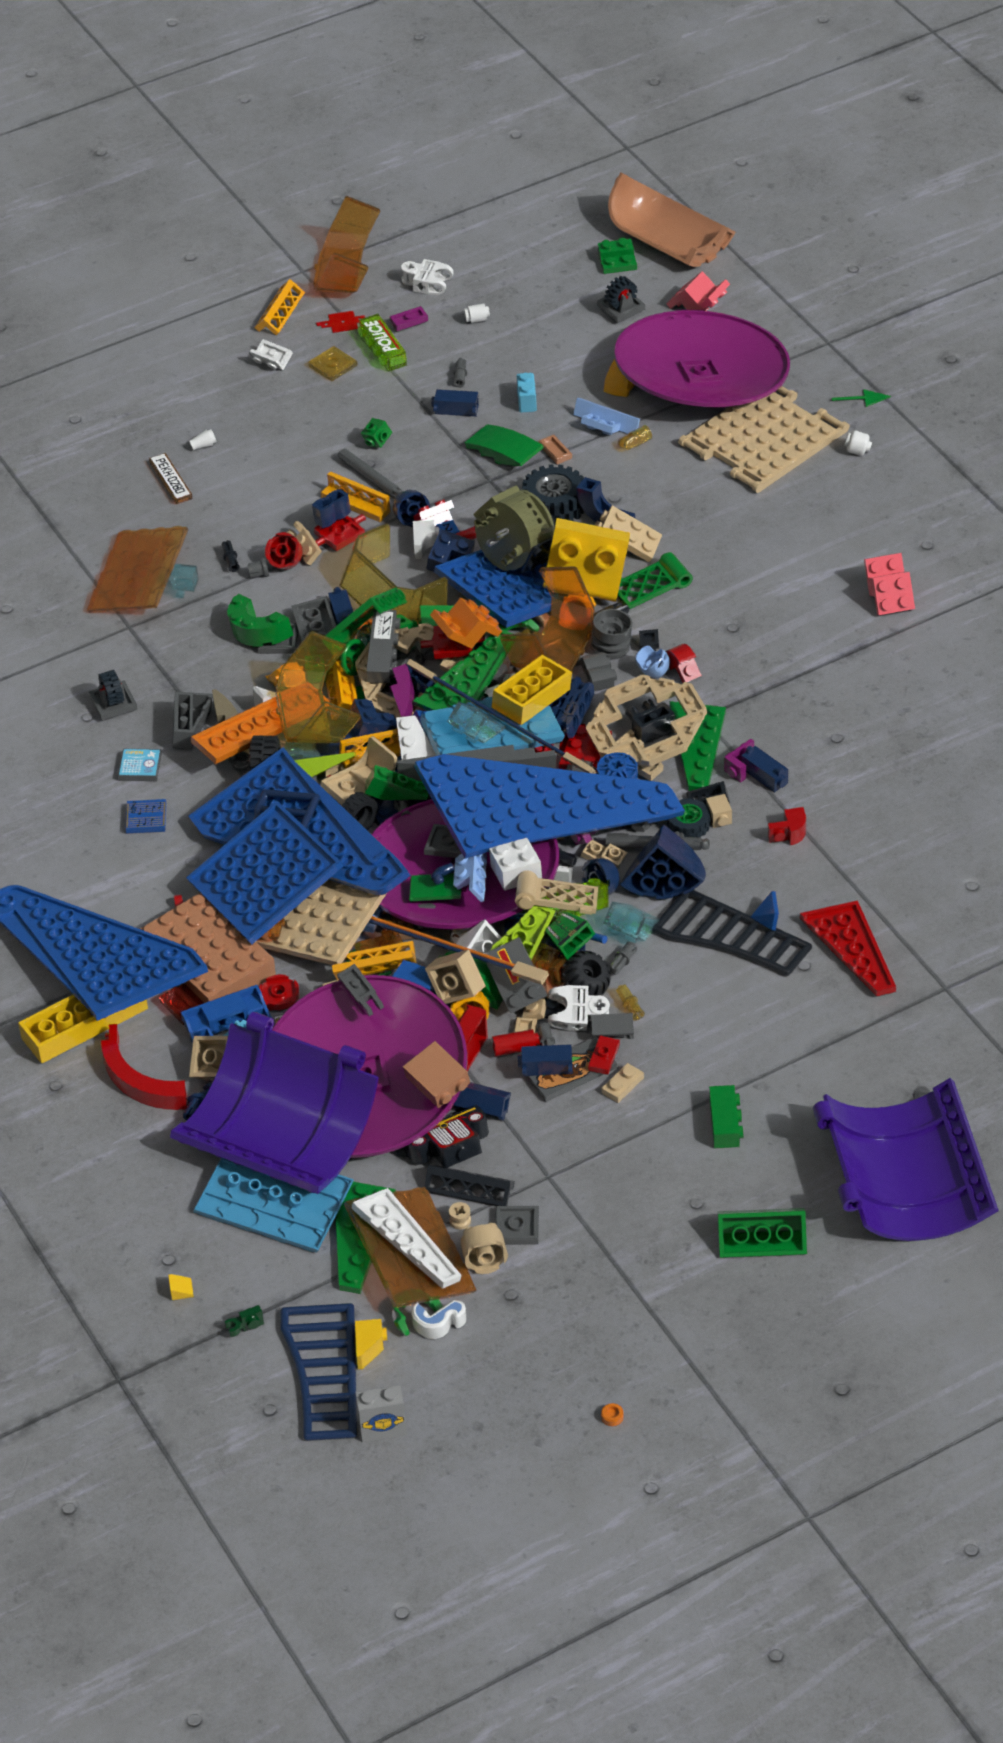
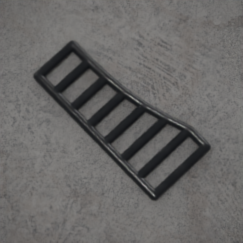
[652,890,812,976]

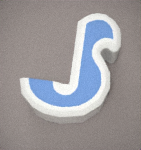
[412,1300,467,1339]

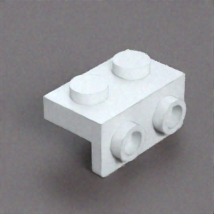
[250,339,293,371]

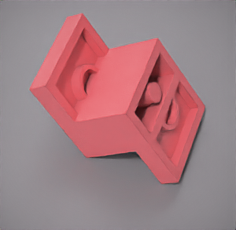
[666,271,730,311]
[864,553,915,615]

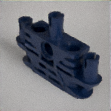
[549,676,594,739]

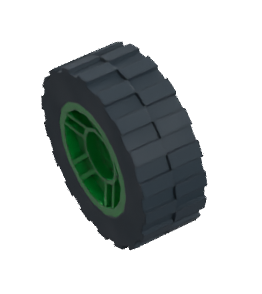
[667,798,710,837]

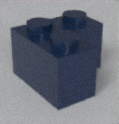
[426,529,475,572]
[347,699,397,743]

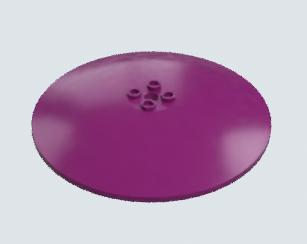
[614,310,790,407]
[371,799,559,929]
[272,975,467,1158]

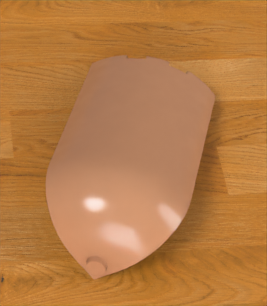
[608,172,736,267]

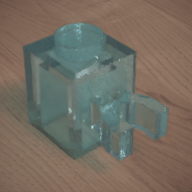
[169,564,199,598]

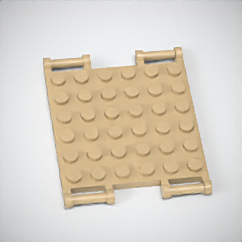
[678,386,850,493]

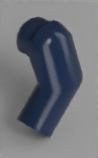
[431,863,454,885]

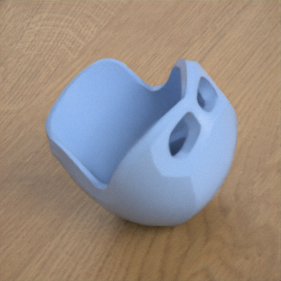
[636,646,670,678]

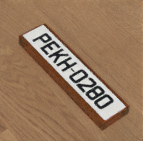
[149,453,193,504]

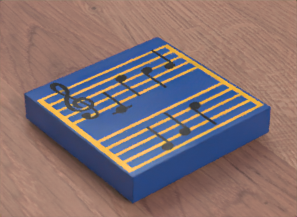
[126,799,167,834]

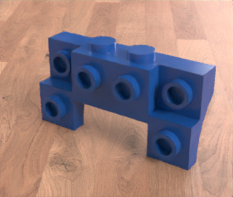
[181,985,274,1044]

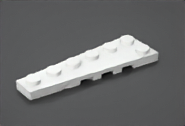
[352,1188,461,1289]

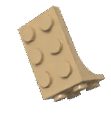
[594,505,662,562]
[320,736,397,805]

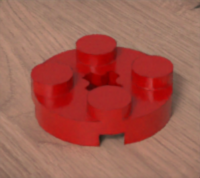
[259,974,300,1011]

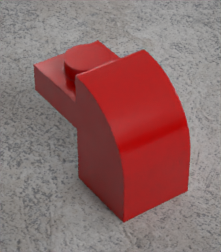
[665,643,702,683]
[768,807,806,846]

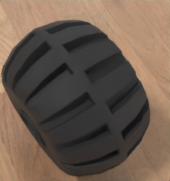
[560,951,611,999]

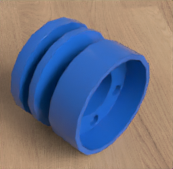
[597,752,638,779]

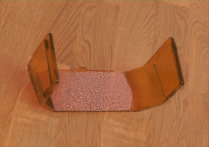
[313,196,380,293]
[500,566,595,671]

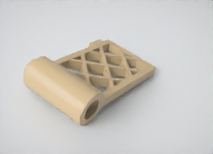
[515,870,598,915]

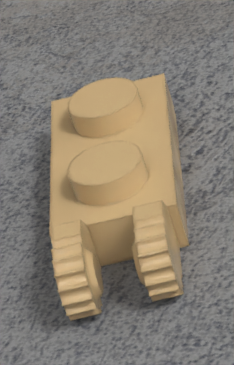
[287,521,322,565]

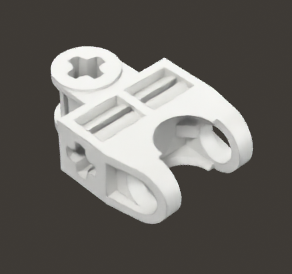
[401,259,454,295]
[548,985,610,1031]

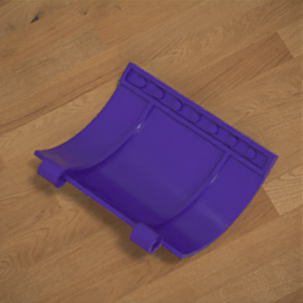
[170,1012,378,1194]
[813,1078,999,1241]

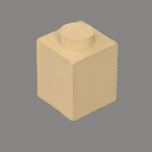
[706,794,732,828]

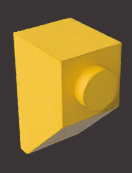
[355,1319,387,1370]

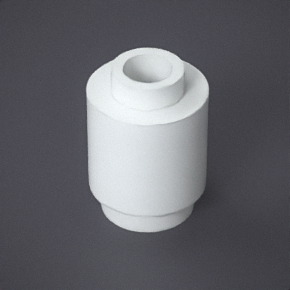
[464,303,490,323]

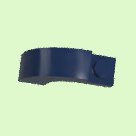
[576,477,636,523]

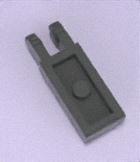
[337,964,384,1016]

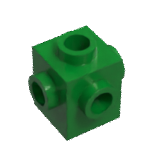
[361,418,393,448]

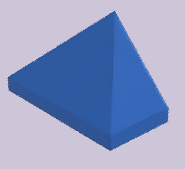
[751,891,779,930]

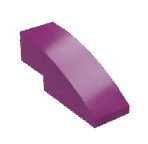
[390,663,414,717]

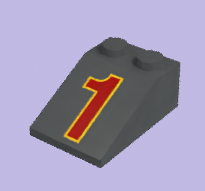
[485,937,548,1013]

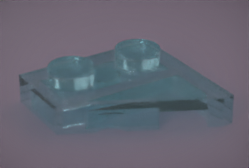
[285,727,320,760]

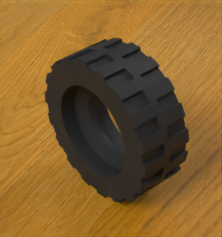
[341,792,378,830]

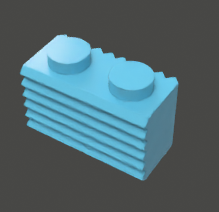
[516,373,537,413]

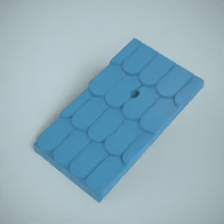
[420,697,565,755]
[193,1158,354,1253]

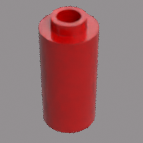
[492,1029,540,1057]

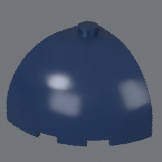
[620,825,706,899]

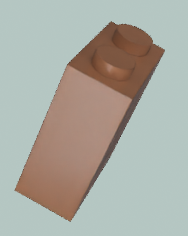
[403,1041,470,1108]

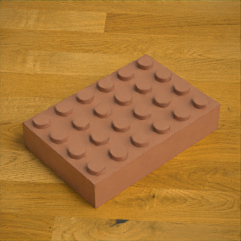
[140,893,276,1005]

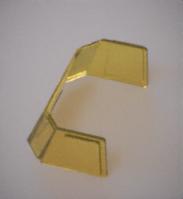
[339,524,447,623]
[275,631,360,743]

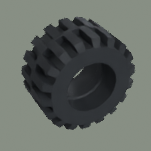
[249,735,281,771]

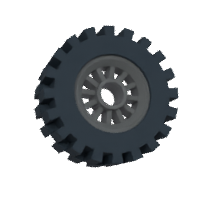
[522,464,584,527]

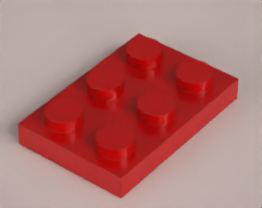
[559,725,612,774]

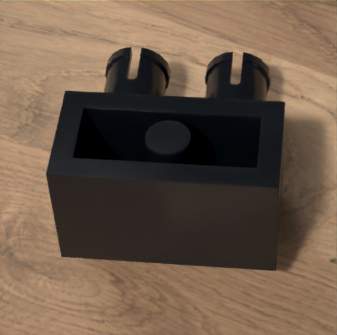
[625,699,675,743]

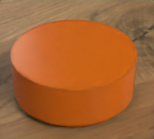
[601,1403,624,1426]

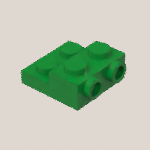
[598,238,637,274]

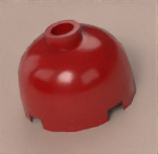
[265,532,303,570]

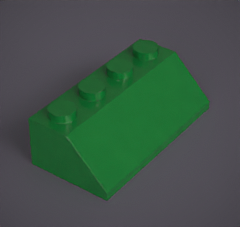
[717,1208,807,1258]

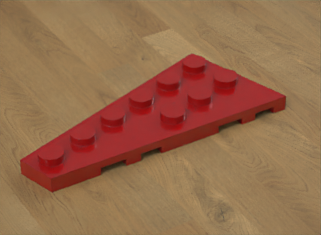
[800,900,896,996]

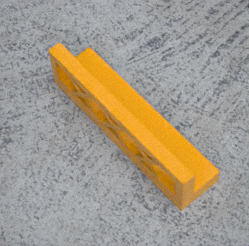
[254,279,305,335]
[321,471,391,522]
[324,652,357,719]
[339,729,401,769]
[332,941,417,980]

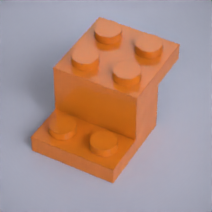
[430,598,502,649]

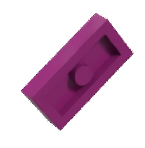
[390,306,428,331]

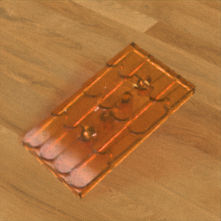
[87,526,189,613]
[344,1187,476,1308]

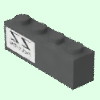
[366,610,401,683]

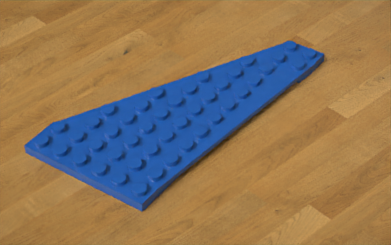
[189,747,411,895]
[414,754,685,859]
[0,885,208,1021]

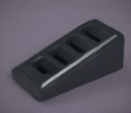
[686,781,730,805]

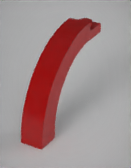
[101,1024,187,1110]

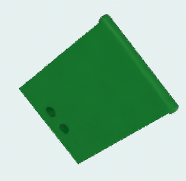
[409,873,462,901]

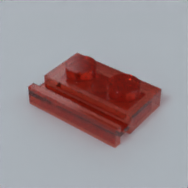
[159,983,204,1025]

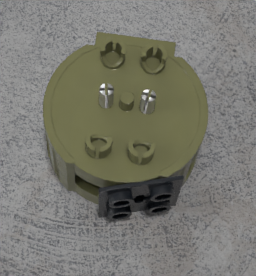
[473,485,555,573]

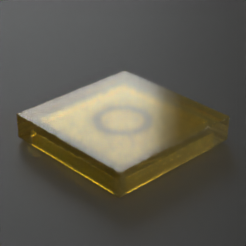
[308,346,358,381]

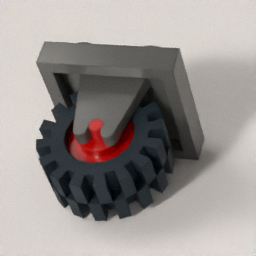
[597,276,645,323]
[89,670,138,720]

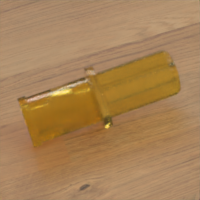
[616,984,645,1021]

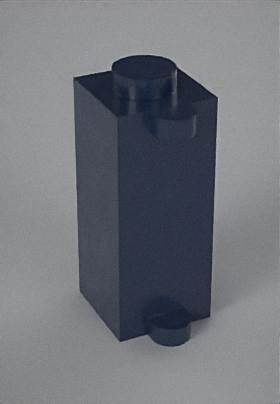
[431,389,479,417]
[328,587,353,626]
[741,746,788,793]
[518,1044,573,1076]
[454,1082,511,1121]

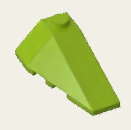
[294,752,357,778]
[490,905,556,960]

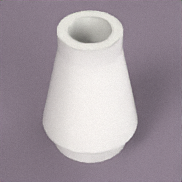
[189,429,217,450]

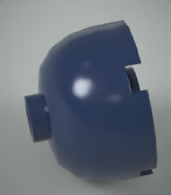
[393,489,430,527]
[582,858,620,899]

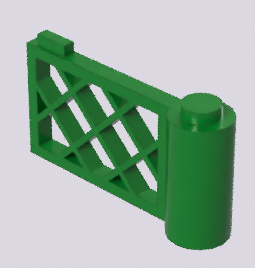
[617,552,693,609]

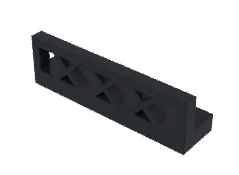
[424,1165,515,1206]

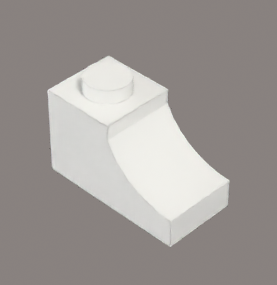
[413,520,439,559]

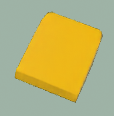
[168,1274,194,1300]

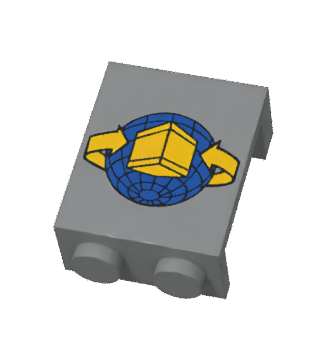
[356,1385,407,1443]

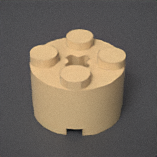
[460,1223,508,1274]

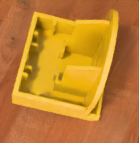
[543,518,630,602]

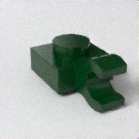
[225,1305,264,1337]

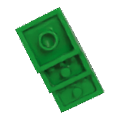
[464,424,544,466]

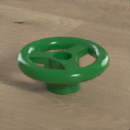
[339,639,365,676]

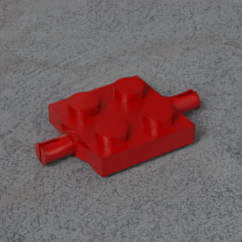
[314,514,366,551]
[420,626,485,659]

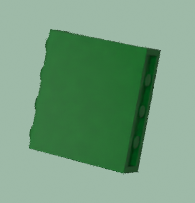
[322,587,407,654]

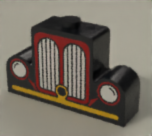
[404,1105,489,1168]

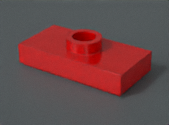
[588,1036,620,1075]

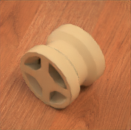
[449,1202,471,1230]

